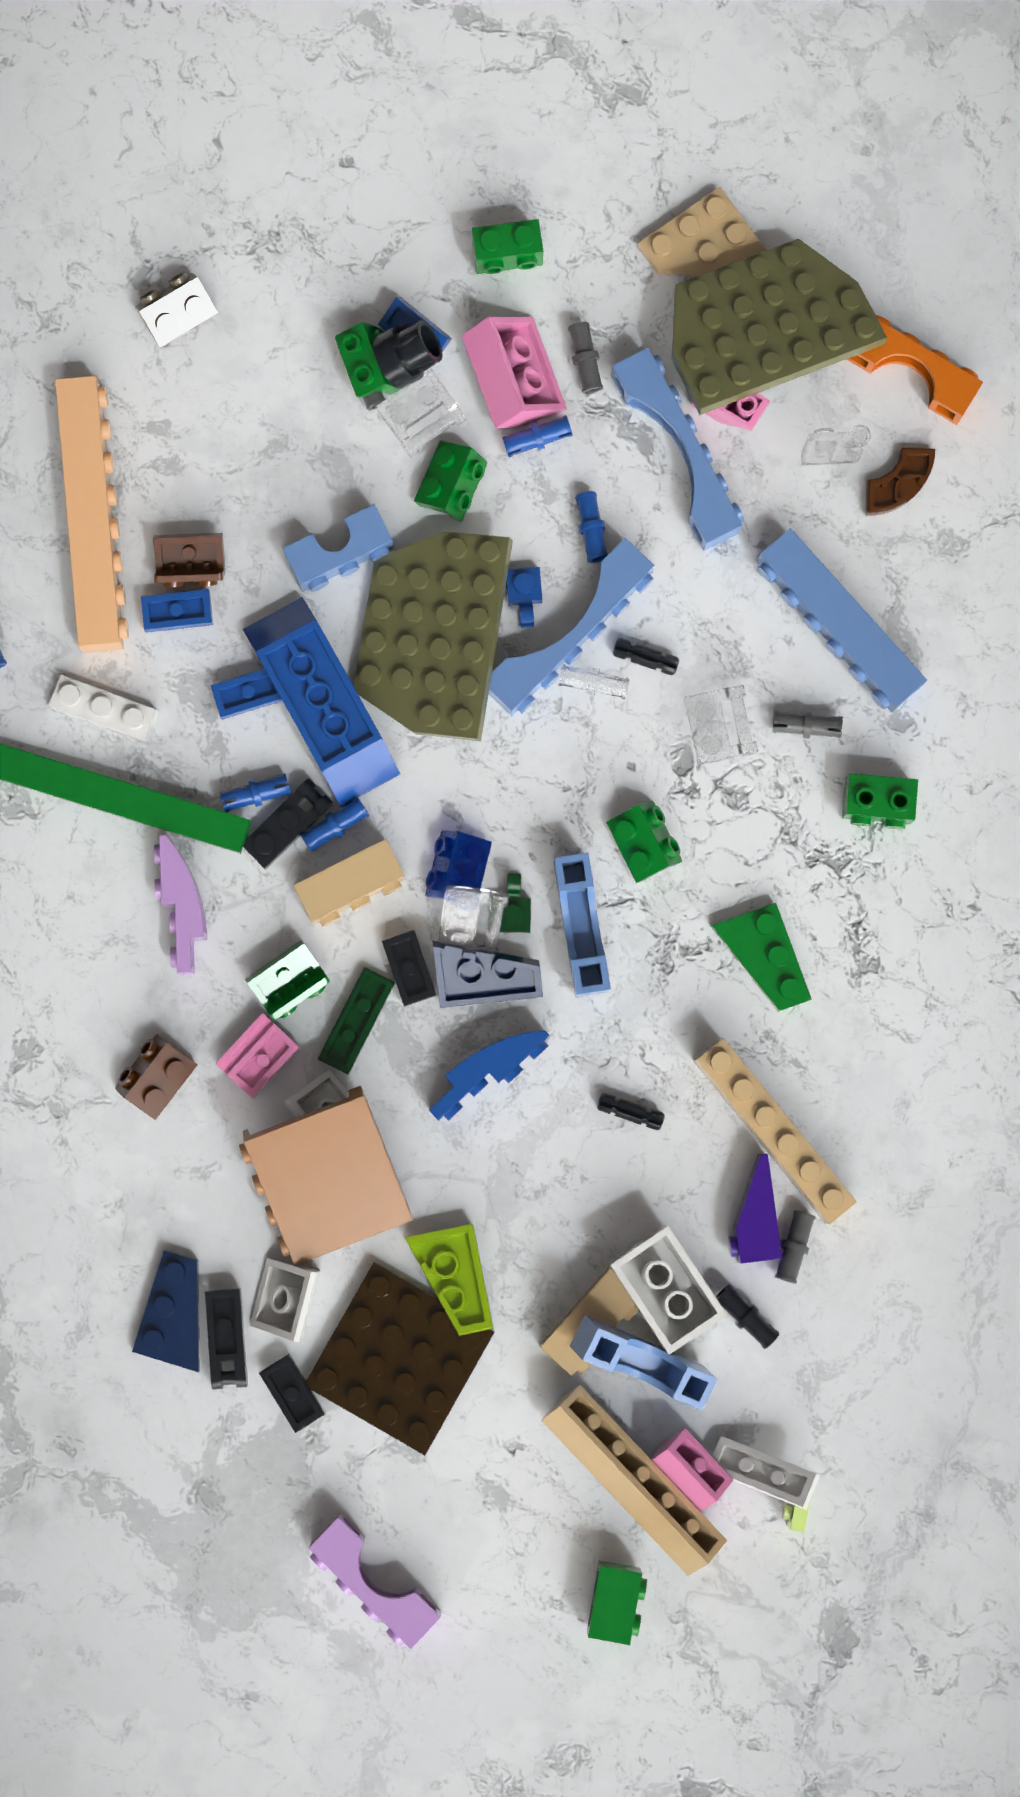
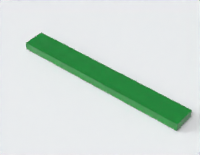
[0,744,252,854]

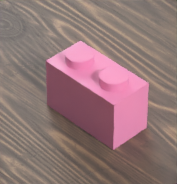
[650,1428,733,1512]

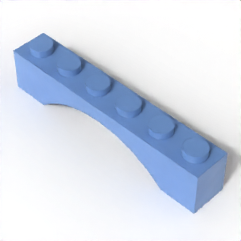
[611,348,744,551]
[488,538,655,717]

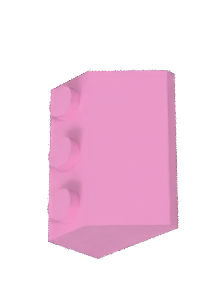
[461,317,567,429]

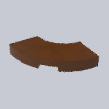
[866,448,936,516]

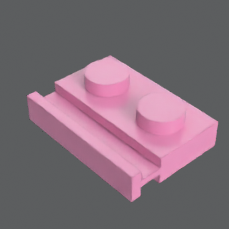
[216,1013,300,1098]

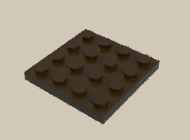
[306,1262,495,1456]

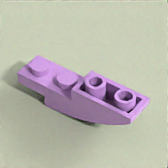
[154,835,207,975]

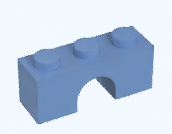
[282,504,394,592]

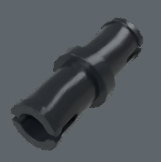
[716,1284,779,1349]

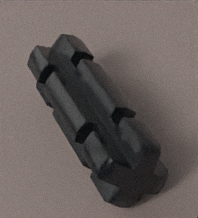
[613,638,679,676]
[597,1093,665,1130]

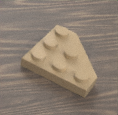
[638,187,766,279]

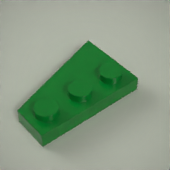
[711,903,812,1012]

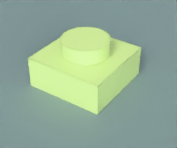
[782,1502,810,1533]

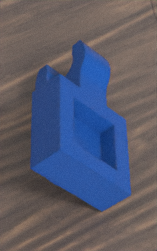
[507,567,542,628]

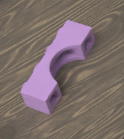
[309,1512,441,1649]

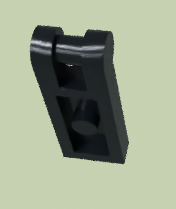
[243,778,333,870]
[205,1288,248,1390]

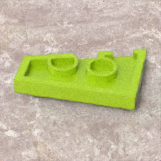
[405,1224,494,1336]

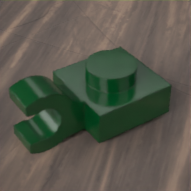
[496,873,531,933]

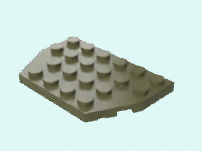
[671,238,887,415]
[354,531,513,741]

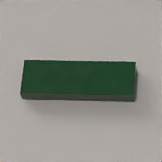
[318,967,395,1075]

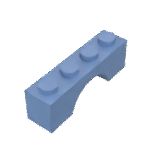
[553,852,611,997]
[570,1315,717,1410]

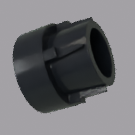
[373,319,443,389]

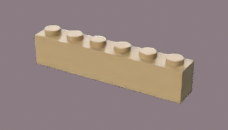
[693,1038,857,1224]
[541,1384,727,1576]

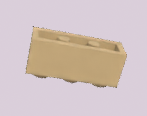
[293,839,406,927]
[540,1267,639,1376]

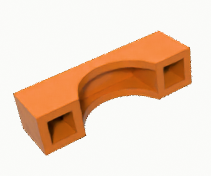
[846,315,983,425]

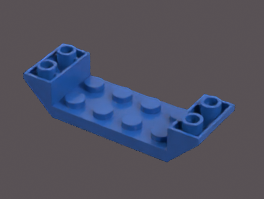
[243,597,401,807]

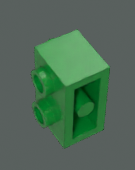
[472,219,544,274]
[842,773,918,829]
[587,1560,647,1645]

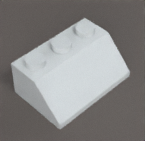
[610,1226,727,1355]

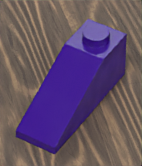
[728,1153,782,1264]

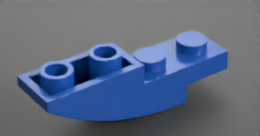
[429,1030,550,1121]

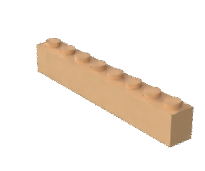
[55,376,129,653]

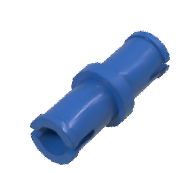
[502,415,573,458]
[575,491,608,563]
[219,773,291,813]
[300,798,370,852]

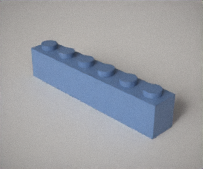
[757,528,927,713]

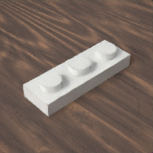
[48,675,158,743]
[712,1436,819,1510]

